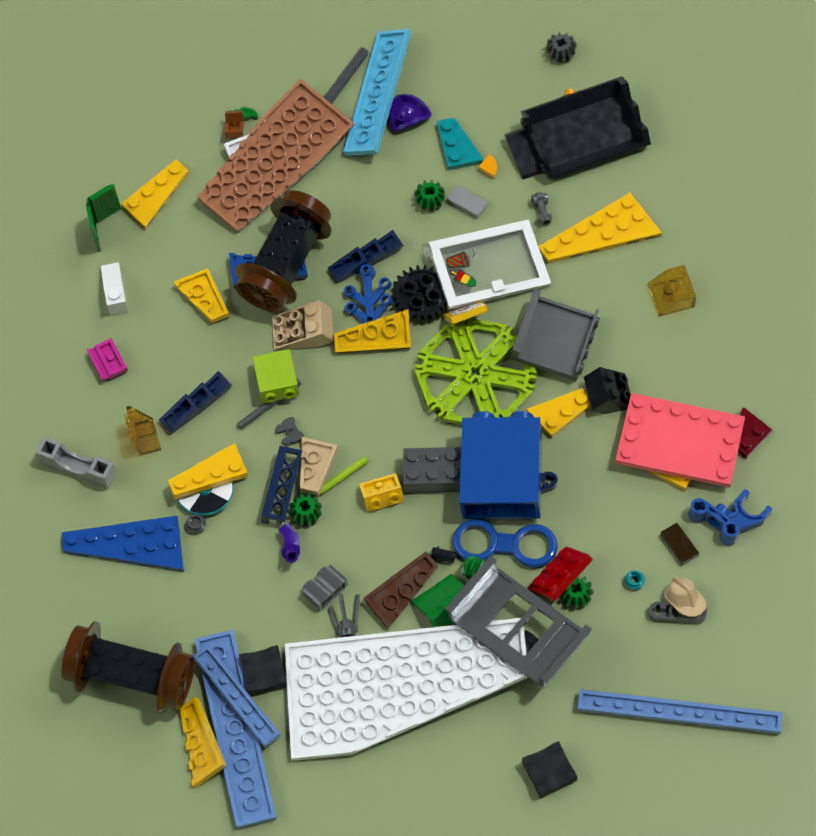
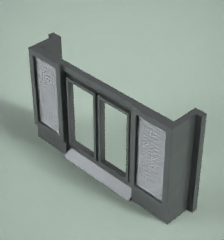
[445,556,592,688]

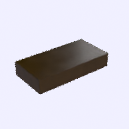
[661,523,699,565]

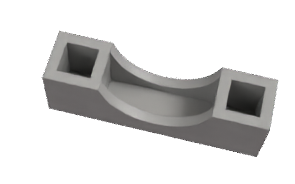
[36,437,116,488]

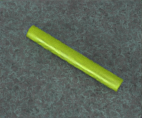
[320,456,368,495]

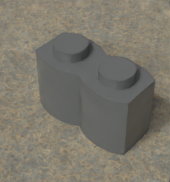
[303,565,348,611]

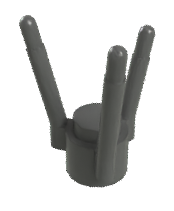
[328,593,360,638]

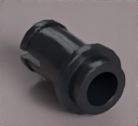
[431,546,456,564]

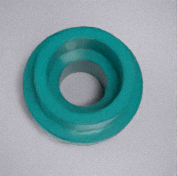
[625,570,645,590]

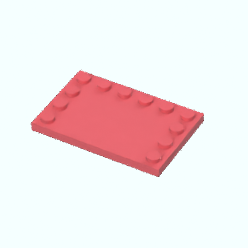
[615,393,745,488]

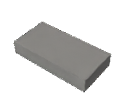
[447,185,488,218]

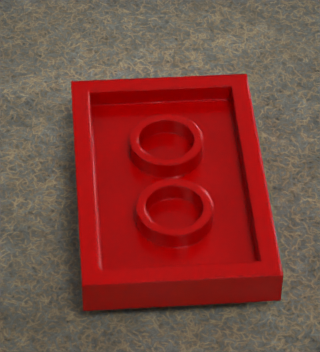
[527,546,593,602]

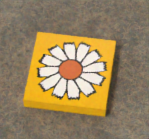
[443,302,488,324]

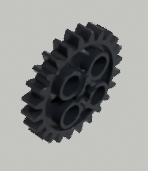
[392,265,448,323]

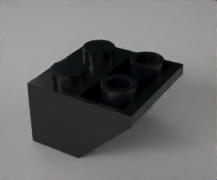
[584,367,631,414]

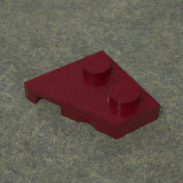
[738,407,772,459]

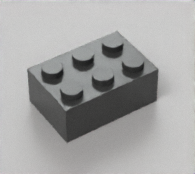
[403,447,461,493]

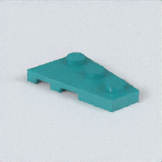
[437,117,484,171]

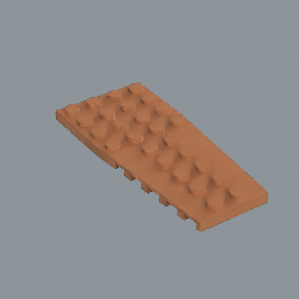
[197,78,355,233]

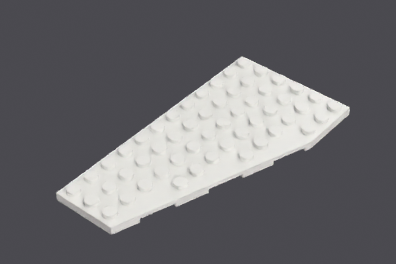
[285,618,528,761]

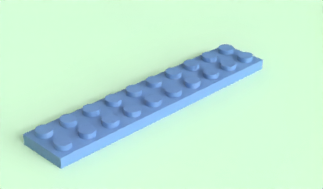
[194,630,277,829]

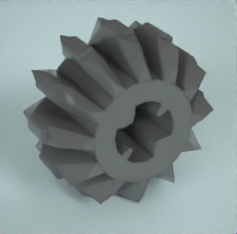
[546,32,577,63]

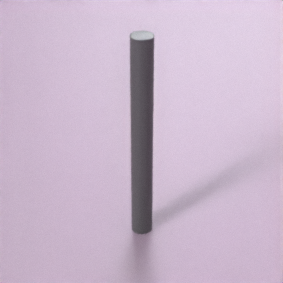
[237,378,302,429]

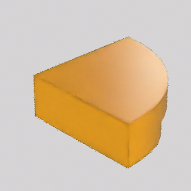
[479,154,497,178]

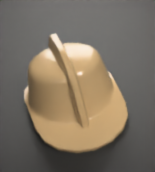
[664,576,706,617]

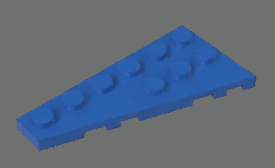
[62,516,184,572]

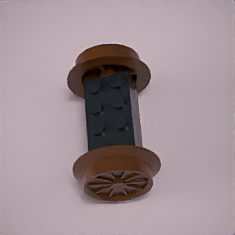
[235,190,332,312]
[61,621,195,714]

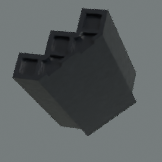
[504,76,651,180]

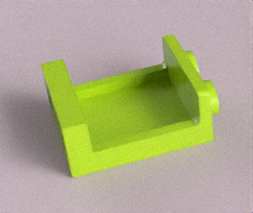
[252,349,299,403]

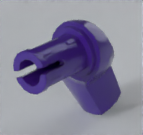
[278,523,300,563]

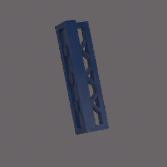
[261,446,302,524]

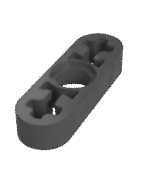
[649,602,707,624]

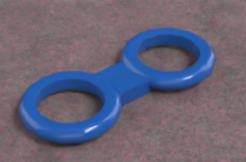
[452,519,558,568]

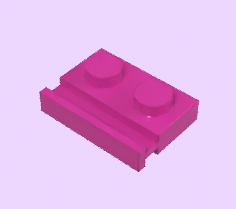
[87,338,128,382]

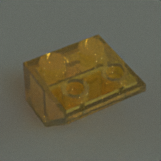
[124,406,161,456]

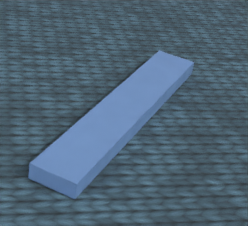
[194,645,281,748]

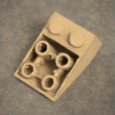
[272,300,334,351]

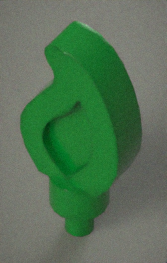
[230,107,258,121]

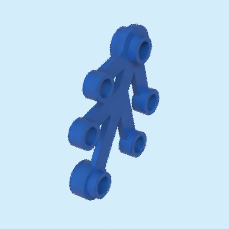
[344,264,393,324]

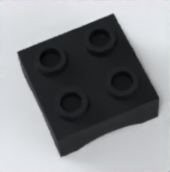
[239,645,287,696]
[522,741,577,798]

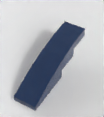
[328,230,404,282]
[159,371,232,434]

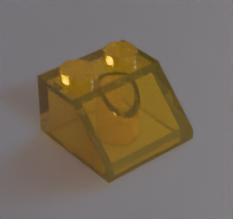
[647,265,696,316]

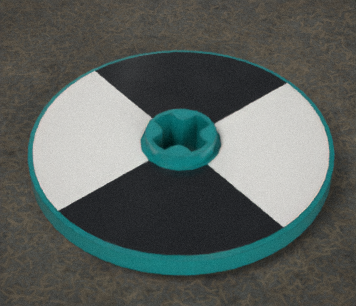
[177,465,234,516]

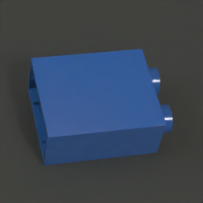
[459,411,542,519]

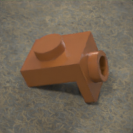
[224,111,244,139]

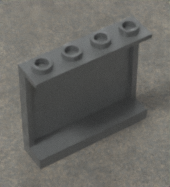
[510,288,600,381]

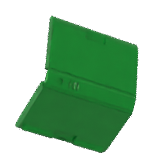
[86,184,121,252]
[411,574,465,627]

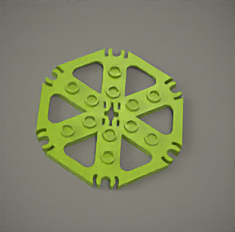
[415,318,537,425]

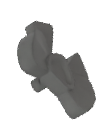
[276,417,304,446]

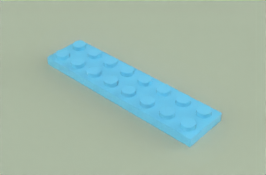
[343,29,411,156]

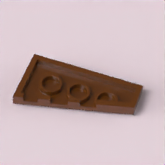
[364,551,438,630]

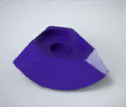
[390,94,431,131]

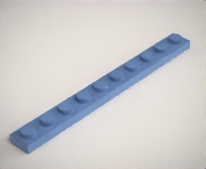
[577,689,782,734]

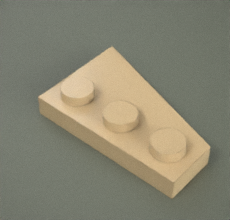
[300,437,338,496]

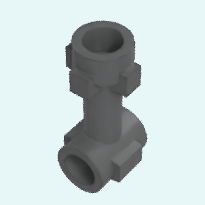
[531,192,552,226]

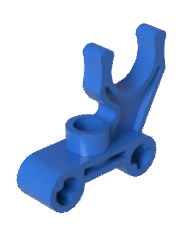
[688,489,772,546]

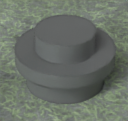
[186,514,206,534]

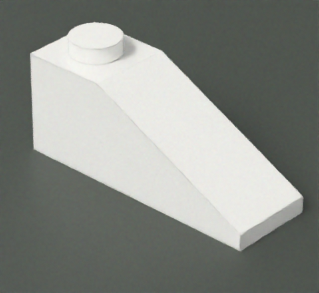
[101,262,129,316]

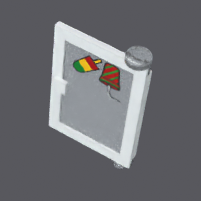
[422,219,551,309]

